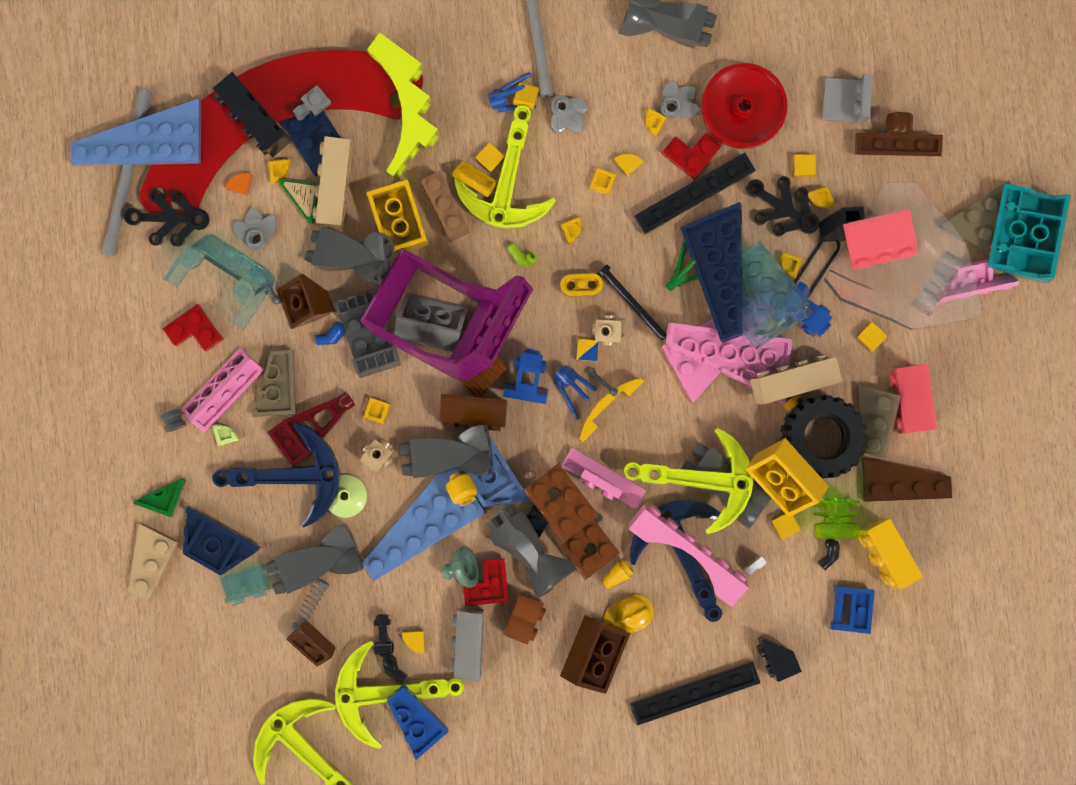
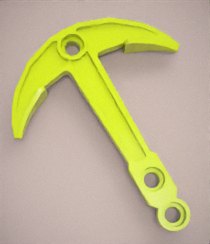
[454,105,556,229]
[624,428,753,534]
[335,640,464,749]
[253,698,354,785]

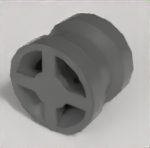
[160,409,187,433]

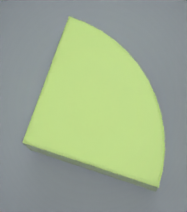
[212,425,240,446]

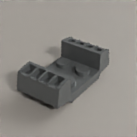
[334,288,401,378]

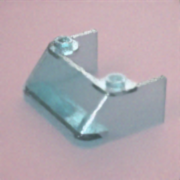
[164,234,275,330]

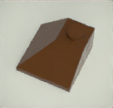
[277,274,334,329]

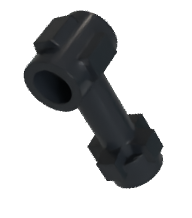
[374,614,394,657]

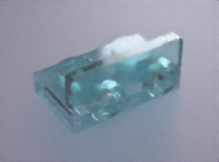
[221,564,271,606]

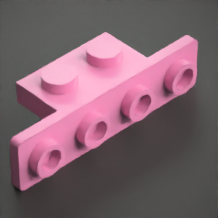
[929,259,1019,304]
[562,448,646,509]

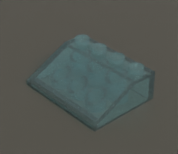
[742,241,811,349]

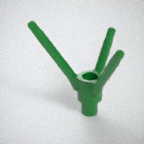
[665,240,698,291]

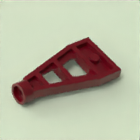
[267,392,355,467]

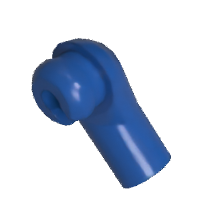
[316,322,345,345]

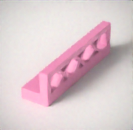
[181,347,264,432]

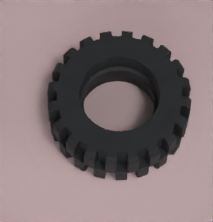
[780,395,868,479]

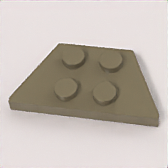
[939,180,1011,250]

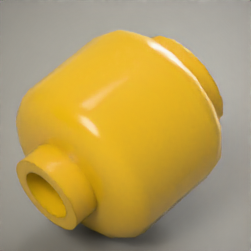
[446,472,478,506]

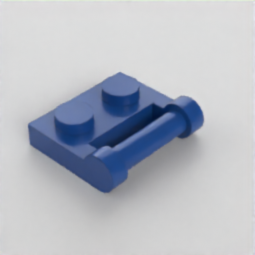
[830,585,875,634]

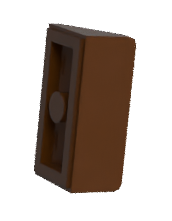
[286,621,336,667]

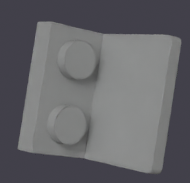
[822,74,873,124]

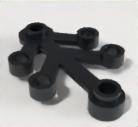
[746,176,820,237]
[124,190,210,247]

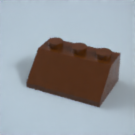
[440,394,508,431]
[560,615,631,694]

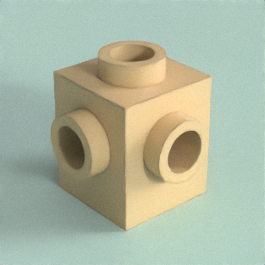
[592,314,626,345]
[360,439,395,473]

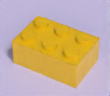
[366,179,429,256]
[745,438,829,517]
[857,517,923,590]

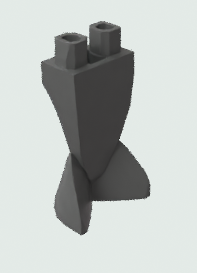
[619,0,717,49]
[304,228,394,284]
[399,425,493,478]
[681,443,771,529]
[487,505,576,598]
[265,524,364,595]

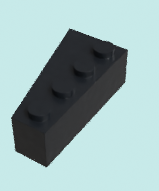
[213,72,292,157]

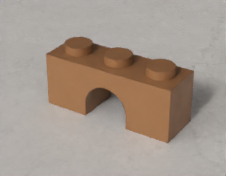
[421,171,469,242]

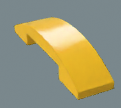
[579,378,644,443]

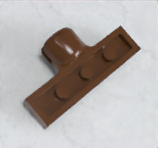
[855,112,943,157]

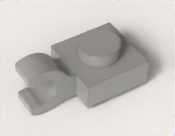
[293,86,331,121]

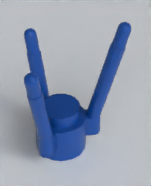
[488,72,536,113]
[554,365,597,420]

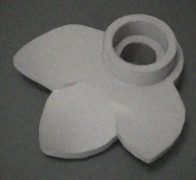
[660,80,700,119]
[550,95,589,134]
[234,208,276,250]

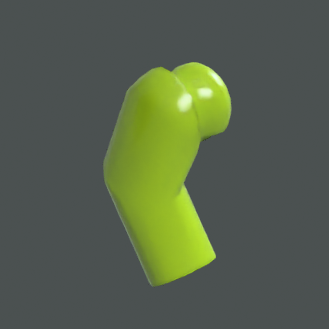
[507,243,537,267]

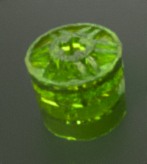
[813,497,861,539]

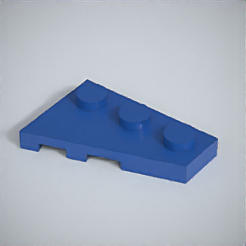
[387,684,449,760]

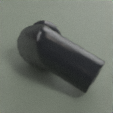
[818,538,840,570]
[383,654,407,684]

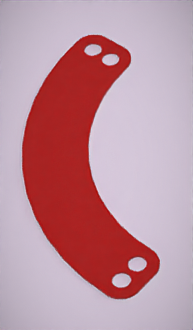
[140,50,423,215]

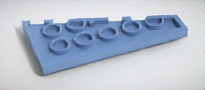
[71,98,201,166]
[363,467,485,581]

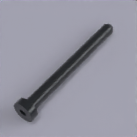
[597,264,667,340]

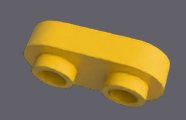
[560,273,603,297]

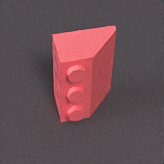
[843,209,918,270]
[889,364,937,434]

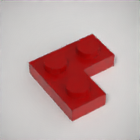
[662,133,721,180]
[162,304,224,352]
[463,558,509,607]

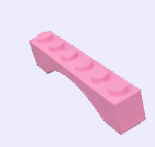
[629,503,749,607]

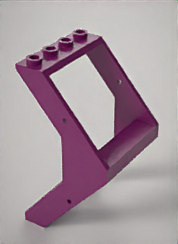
[360,248,533,382]

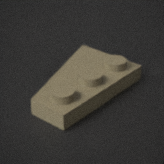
[252,350,297,417]
[858,385,901,458]

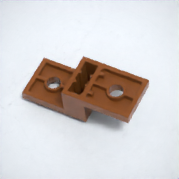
[523,463,620,580]

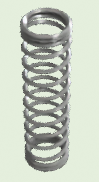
[290,579,329,631]

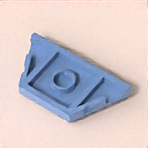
[460,439,530,507]

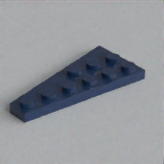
[680,202,743,343]

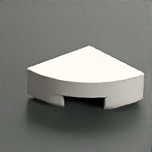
[743,555,767,575]

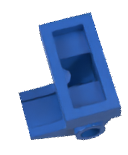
[774,281,832,337]
[503,349,548,404]

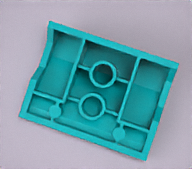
[987,183,1071,283]

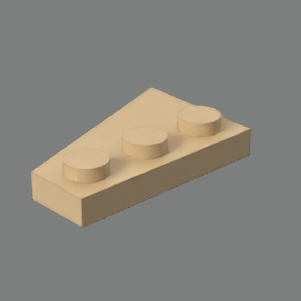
[128,523,179,601]

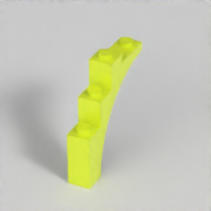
[367,32,439,179]

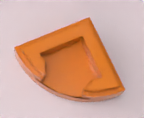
[225,173,253,196]

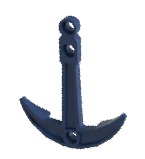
[212,423,340,528]
[630,500,722,622]

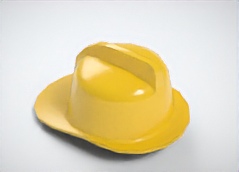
[604,594,654,634]

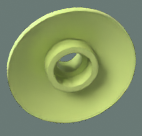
[329,475,367,518]

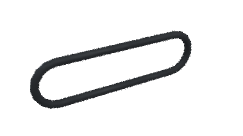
[791,241,840,298]

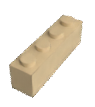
[313,136,354,227]
[750,354,843,404]

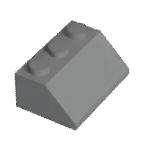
[394,293,468,352]
[450,609,484,682]

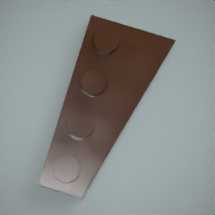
[862,459,952,502]

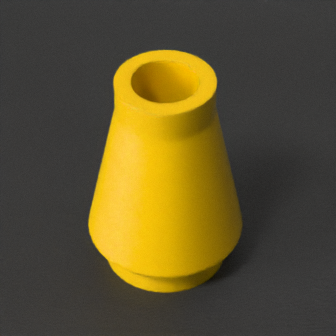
[601,559,634,589]

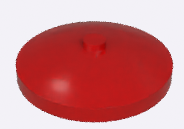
[701,63,788,149]

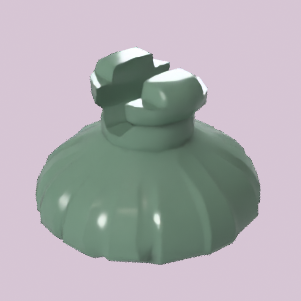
[441,546,479,588]

